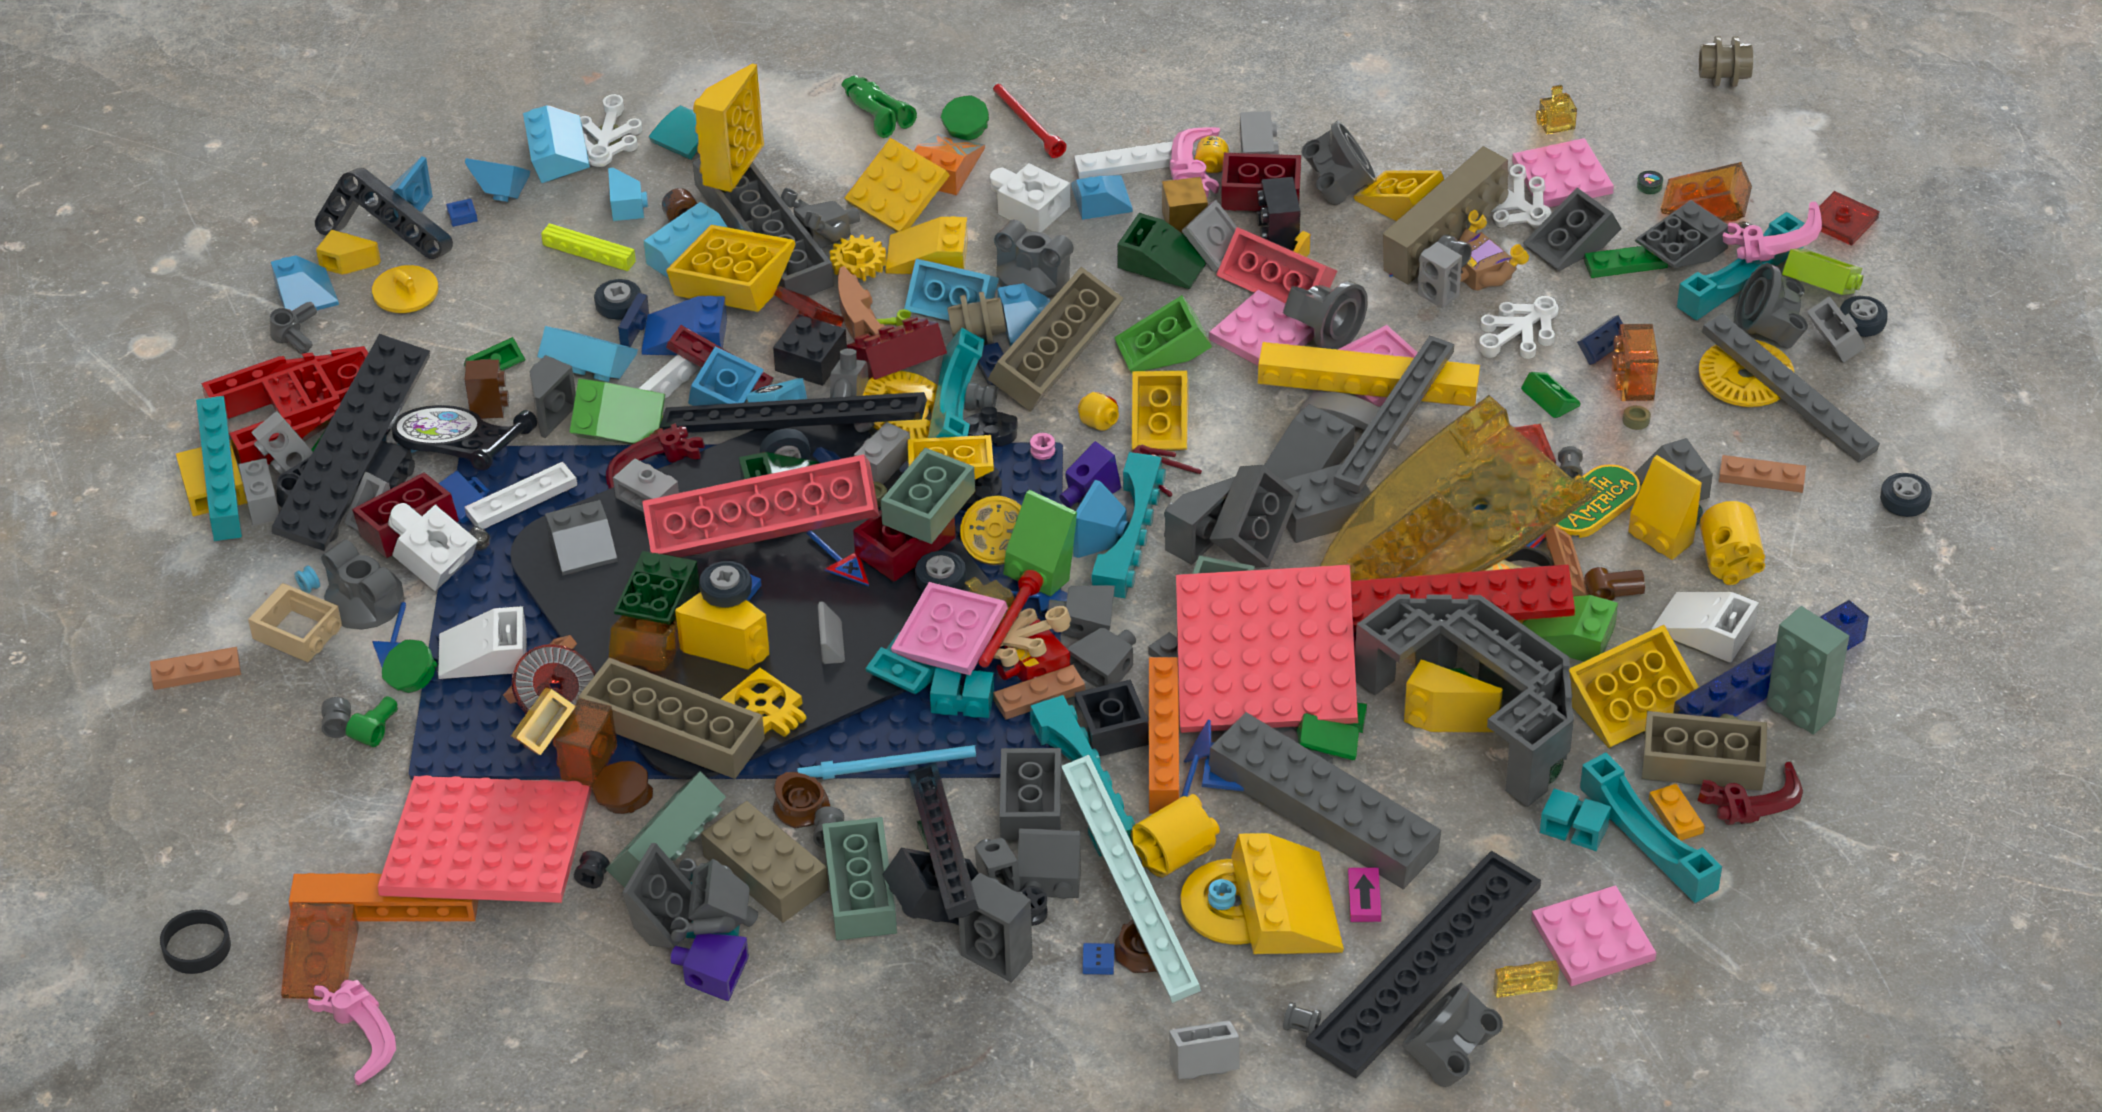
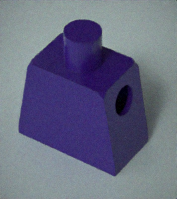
[1059,441,1122,508]
[671,934,749,1001]

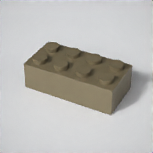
[1642,711,1767,791]
[701,801,829,923]

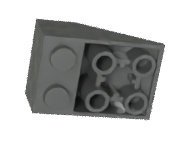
[1635,200,1729,268]

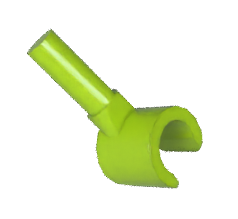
[876,309,911,327]

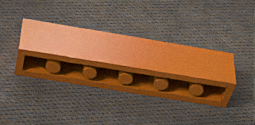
[1149,657,1179,814]
[289,873,479,921]

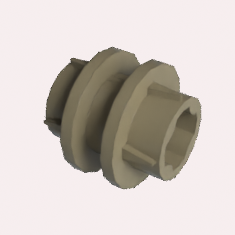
[1699,36,1753,87]
[948,291,1007,344]

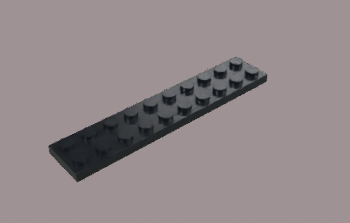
[272,334,430,551]
[1306,850,1541,1078]

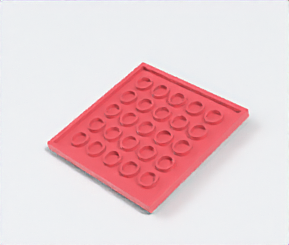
[1176,565,1358,733]
[378,775,591,903]

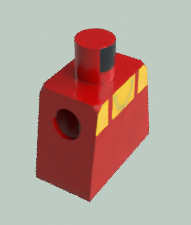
[997,619,1070,682]

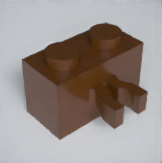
[464,359,509,419]

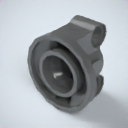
[1301,120,1377,205]
[994,220,1074,297]
[1734,263,1808,348]
[1282,281,1368,350]
[321,539,405,630]
[1402,983,1503,1087]

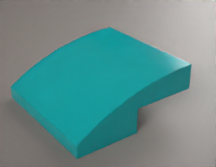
[649,105,699,160]
[865,632,940,694]

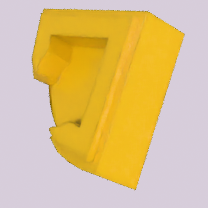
[1294,231,1311,257]

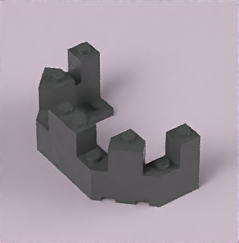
[1355,594,1574,807]

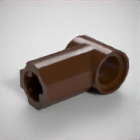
[1584,567,1645,601]

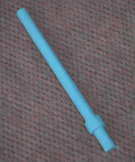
[797,745,976,780]

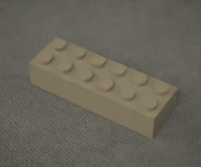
[1383,146,1509,285]
[988,267,1124,412]
[578,658,765,779]

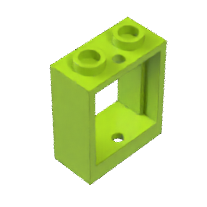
[1782,248,1864,295]

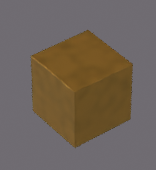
[1162,177,1208,234]

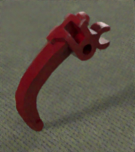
[606,423,705,489]
[1697,761,1803,825]

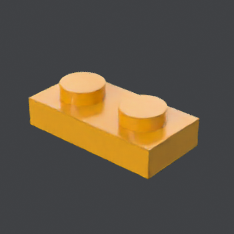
[1649,784,1705,841]

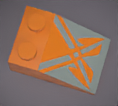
[914,134,985,195]

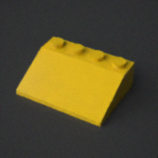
[693,63,764,192]
[666,225,796,312]
[1569,625,1706,748]
[1231,833,1344,954]

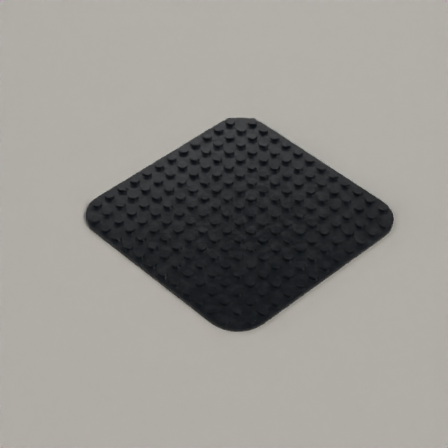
[511,423,1009,779]

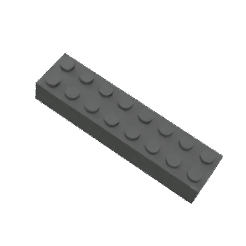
[692,159,834,304]
[1209,712,1441,890]

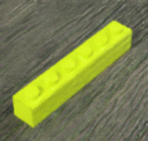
[541,223,636,271]

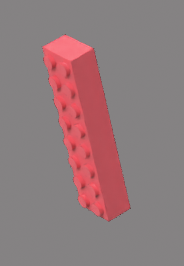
[642,454,879,558]

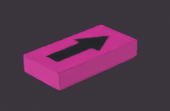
[1348,868,1381,922]

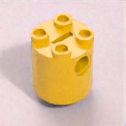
[1699,501,1765,585]
[1131,794,1220,878]

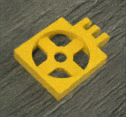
[721,668,807,737]

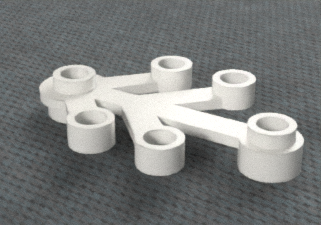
[580,94,642,167]
[1491,164,1552,229]
[1479,296,1559,359]

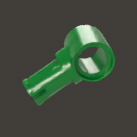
[346,696,398,748]

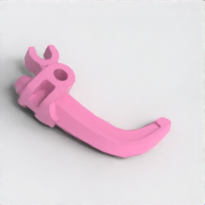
[1169,127,1220,197]
[1723,202,1822,263]
[308,980,396,1085]

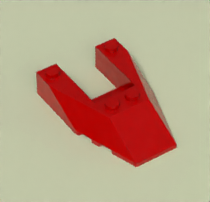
[201,346,368,465]

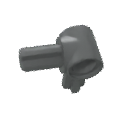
[270,302,317,353]

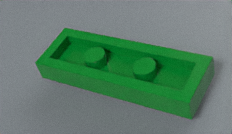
[1584,246,1668,278]

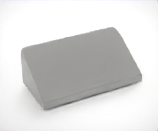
[818,602,845,664]

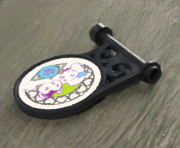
[391,405,538,470]

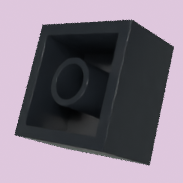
[1257,177,1301,251]
[773,314,847,386]
[1074,679,1149,756]

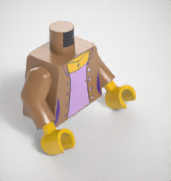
[1458,210,1529,291]

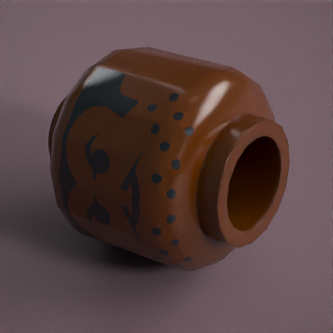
[662,188,698,222]

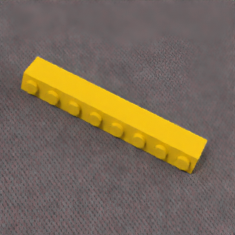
[1258,342,1480,407]

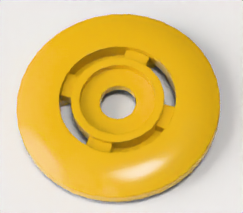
[1698,340,1795,407]
[863,371,938,439]
[1180,859,1251,945]

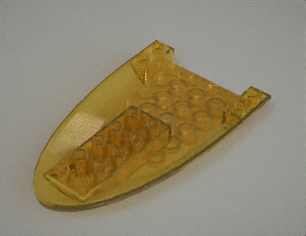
[1320,395,1598,581]

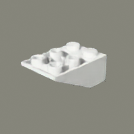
[1652,592,1759,663]
[438,606,527,679]

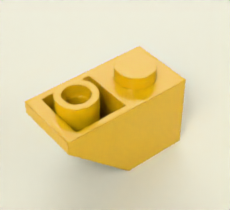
[316,230,381,275]

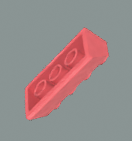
[1216,227,1337,303]

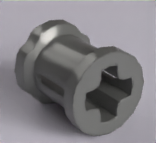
[1558,446,1583,483]
[1283,1002,1321,1035]

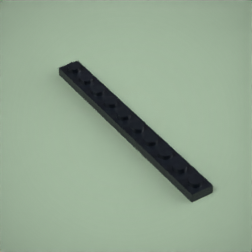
[660,392,927,433]
[908,762,979,920]

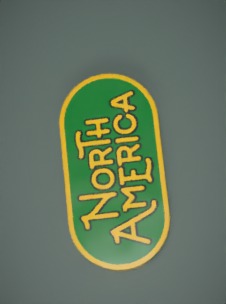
[1546,464,1640,538]

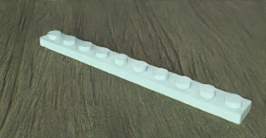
[1061,755,1201,1003]

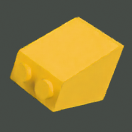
[675,592,770,670]

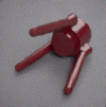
[1133,444,1202,497]

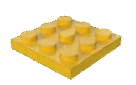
[844,137,950,232]

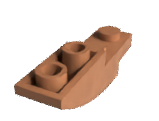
[838,266,885,340]

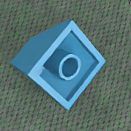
[390,156,433,218]
[465,158,531,202]
[1071,175,1133,220]
[271,255,339,311]
[997,283,1050,346]
[688,346,764,406]
[1073,480,1129,558]

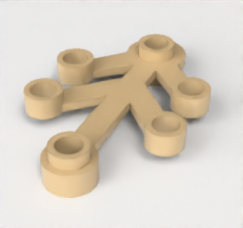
[983,606,1071,667]

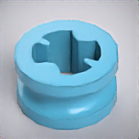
[294,565,320,594]
[1208,879,1236,910]

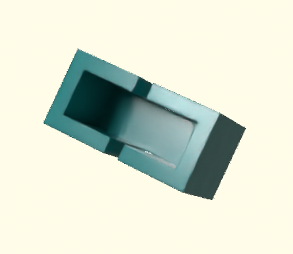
[930,667,994,718]
[1539,788,1611,852]

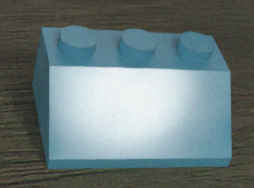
[523,105,590,183]
[643,202,728,278]
[904,259,999,321]
[537,326,638,382]

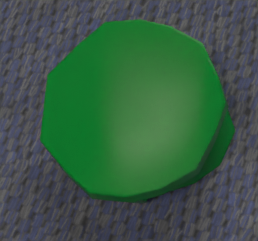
[940,95,989,141]
[382,639,437,693]

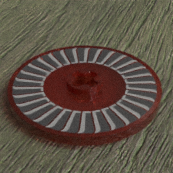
[512,644,596,727]

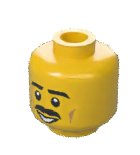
[1194,136,1229,173]

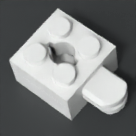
[990,163,1070,232]
[388,503,478,591]

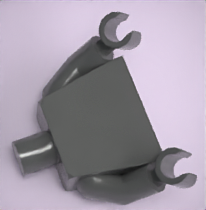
[781,188,860,248]
[830,349,875,432]
[670,858,758,942]

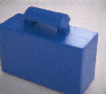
[439,470,490,523]

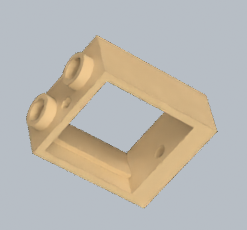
[248,583,342,662]

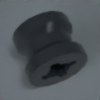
[574,850,610,889]
[1020,886,1048,926]

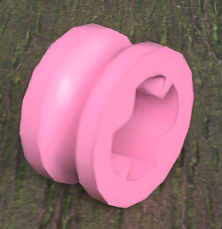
[1030,433,1055,460]

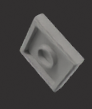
[1182,200,1237,272]

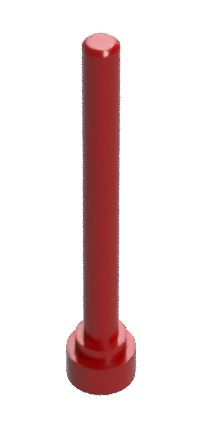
[993,84,1067,158]
[978,570,1044,667]

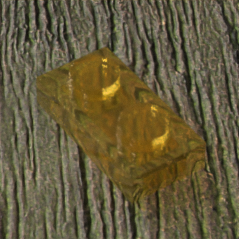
[1493,960,1559,998]

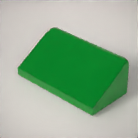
[464,337,526,371]
[1521,372,1581,418]
[1297,713,1359,761]

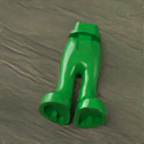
[841,75,917,138]

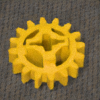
[829,235,886,281]

